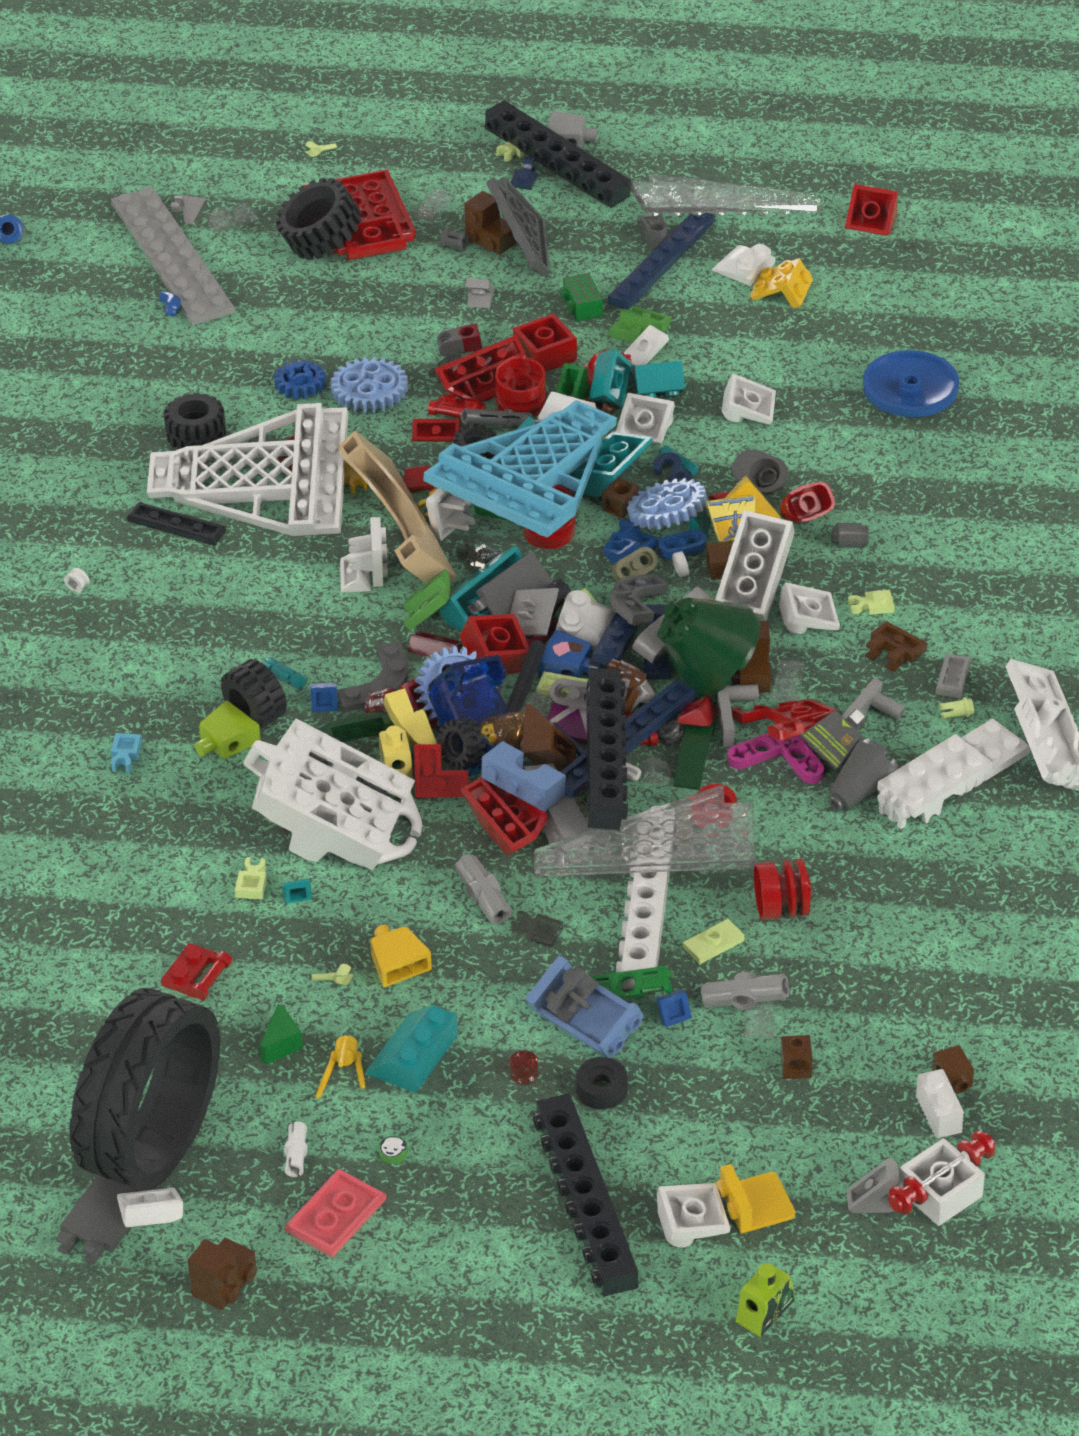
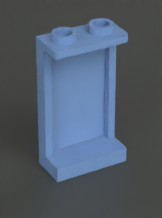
[525,955,644,1058]

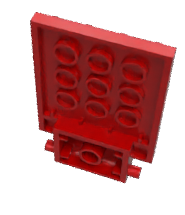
[304,169,416,261]

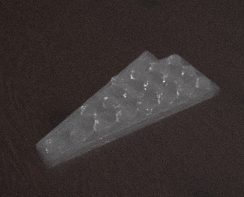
[631,174,821,216]
[534,785,755,877]

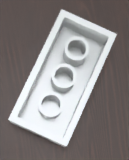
[715,510,795,621]

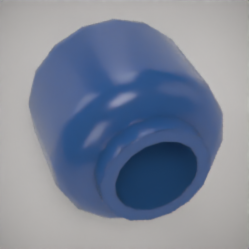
[0,214,24,244]

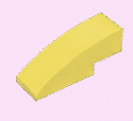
[383,688,442,758]

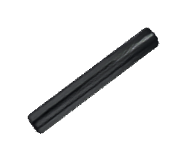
[499,640,546,731]

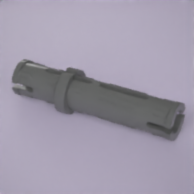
[461,408,533,428]

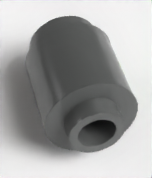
[831,523,869,548]

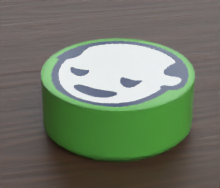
[378,1135,408,1164]

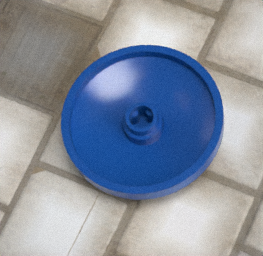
[863,350,959,417]

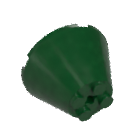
[657,598,760,697]

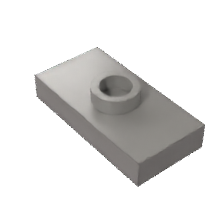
[936,654,971,699]

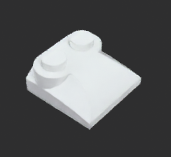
[712,244,775,286]
[722,374,776,424]
[615,393,675,445]
[779,582,840,634]
[556,590,616,650]
[657,1183,730,1247]

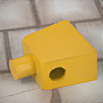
[370,924,432,988]

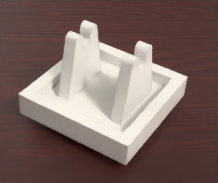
[426,488,475,542]
[348,517,388,587]

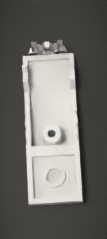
[1005,659,1079,791]
[877,718,1030,829]

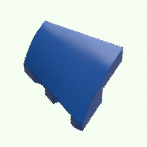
[603,519,659,564]

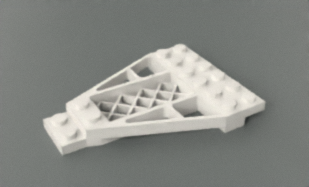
[147,403,349,536]

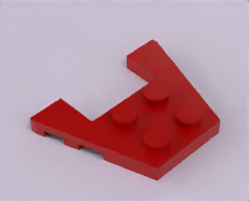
[731,699,837,741]

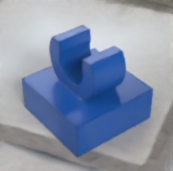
[310,682,338,712]
[656,989,692,1027]

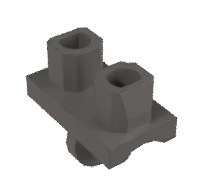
[545,967,599,1023]

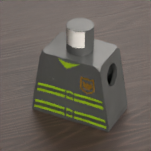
[801,709,867,774]

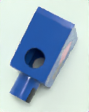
[538,630,602,678]

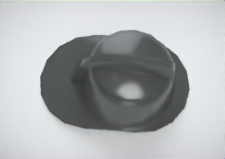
[732,449,788,494]

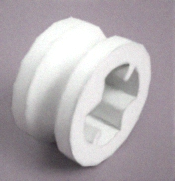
[64,568,90,593]

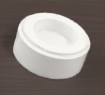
[672,551,689,578]

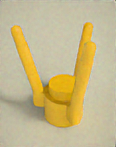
[315,1035,365,1098]

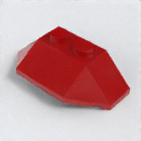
[435,335,527,403]
[460,777,548,856]

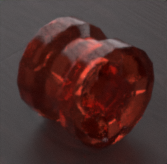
[509,1050,539,1085]

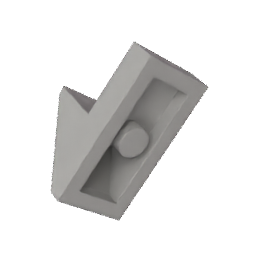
[466,278,495,308]
[846,1158,900,1213]

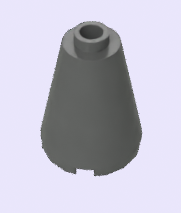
[828,739,899,811]

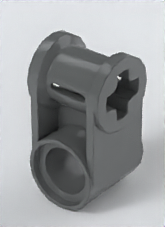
[637,212,668,249]

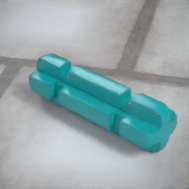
[658,445,698,476]
[263,657,307,690]

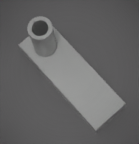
[842,678,906,720]
[715,684,759,747]

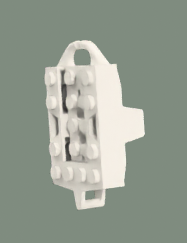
[243,719,422,871]

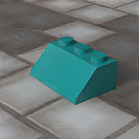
[573,431,653,498]
[366,1005,458,1093]

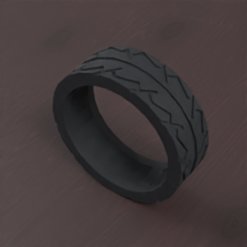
[69,988,221,1191]

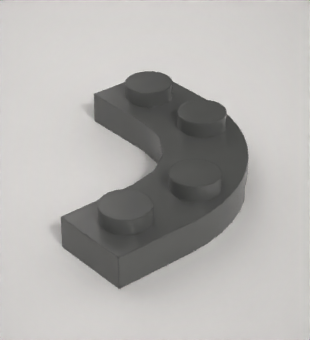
[610,573,669,625]
[337,641,408,712]

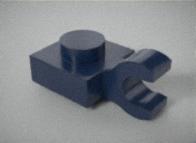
[510,157,537,190]

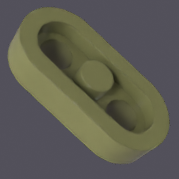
[612,547,658,581]

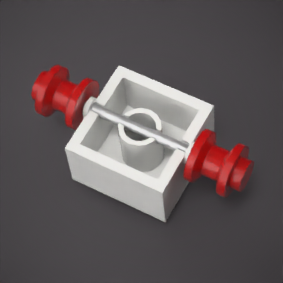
[888,1131,995,1226]

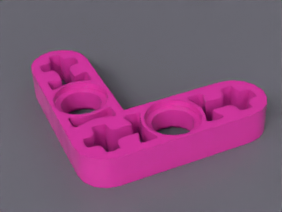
[727,733,824,784]

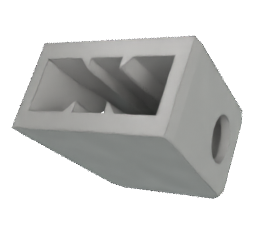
[548,111,598,149]

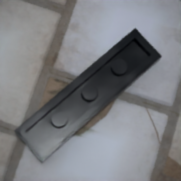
[127,502,226,546]

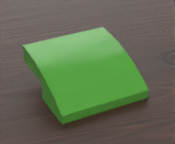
[609,306,672,343]
[403,569,450,631]

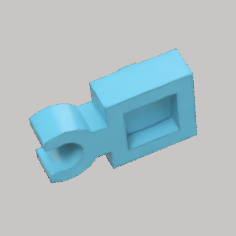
[111,733,142,773]

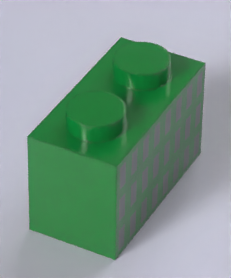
[560,273,603,321]

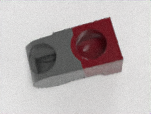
[437,323,483,357]

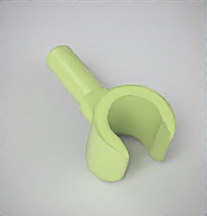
[305,141,337,157]
[312,964,353,985]

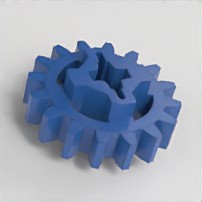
[274,359,326,400]

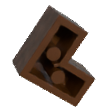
[464,191,518,255]
[733,621,771,693]
[187,1237,257,1310]

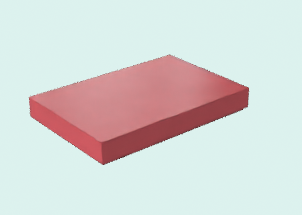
[285,1169,386,1258]

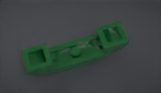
[317,712,395,743]
[674,716,718,790]

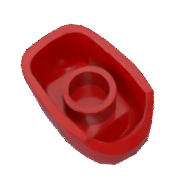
[780,482,835,524]

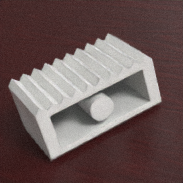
[916,1069,964,1138]

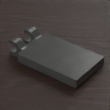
[468,551,553,615]
[56,1175,158,1265]

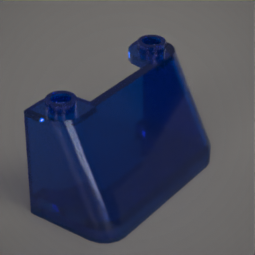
[428,654,525,776]

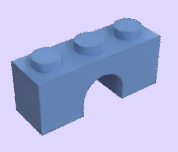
[481,741,566,812]

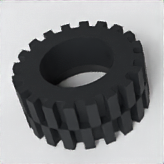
[275,178,362,260]

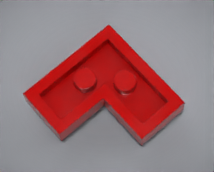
[414,744,469,798]

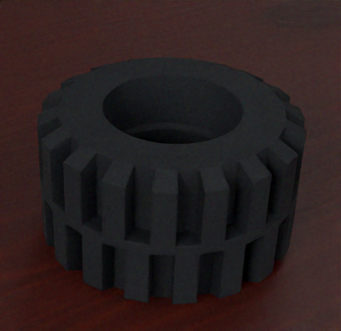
[164,393,226,450]
[220,659,287,729]

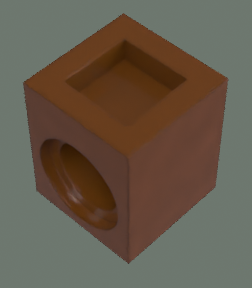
[602,477,639,519]
[706,541,732,580]
[780,1035,813,1079]
[932,1045,974,1093]

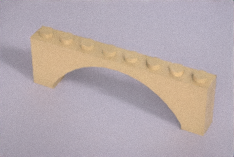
[338,431,457,584]

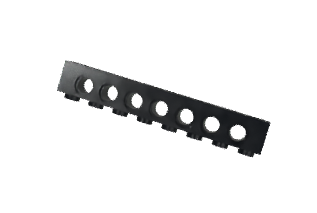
[485,100,631,208]
[586,668,628,830]
[533,1093,638,1297]

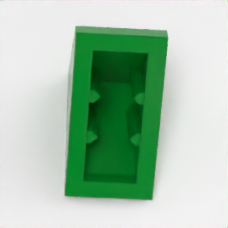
[556,363,590,400]
[260,1004,303,1064]

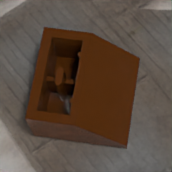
[520,704,576,772]

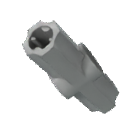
[455,853,512,925]
[701,972,790,1010]

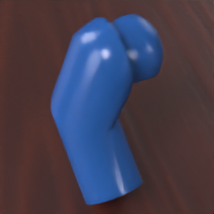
[159,291,181,316]

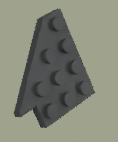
[486,176,550,276]

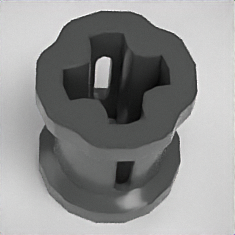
[440,227,469,252]

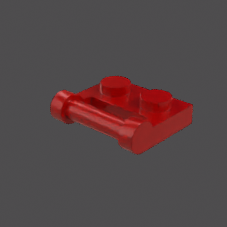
[428,394,486,418]
[161,943,233,1001]

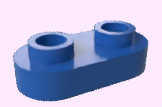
[658,530,707,559]

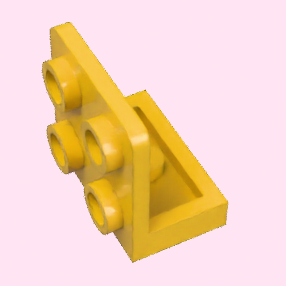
[750,258,813,308]
[716,1164,795,1234]

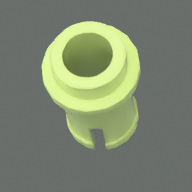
[939,697,974,720]

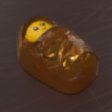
[478,712,525,753]

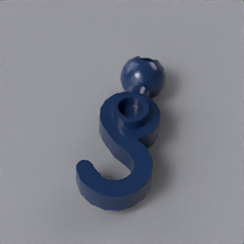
[653,452,694,482]

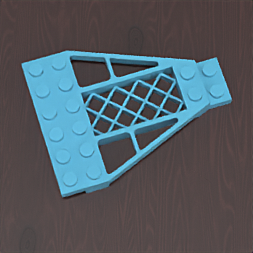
[423,400,617,537]

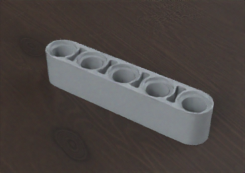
[632,586,715,664]

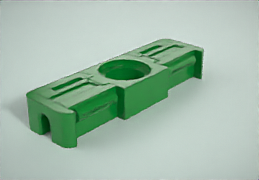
[590,966,673,1000]

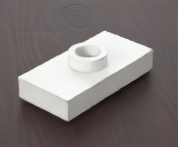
[624,325,669,368]

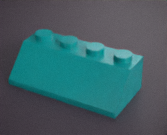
[438,546,523,631]

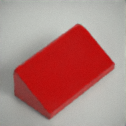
[412,419,461,442]
[677,696,718,726]

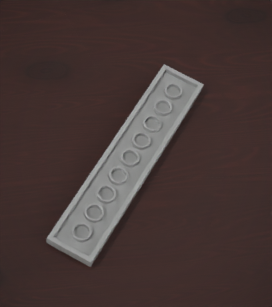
[111,187,235,326]

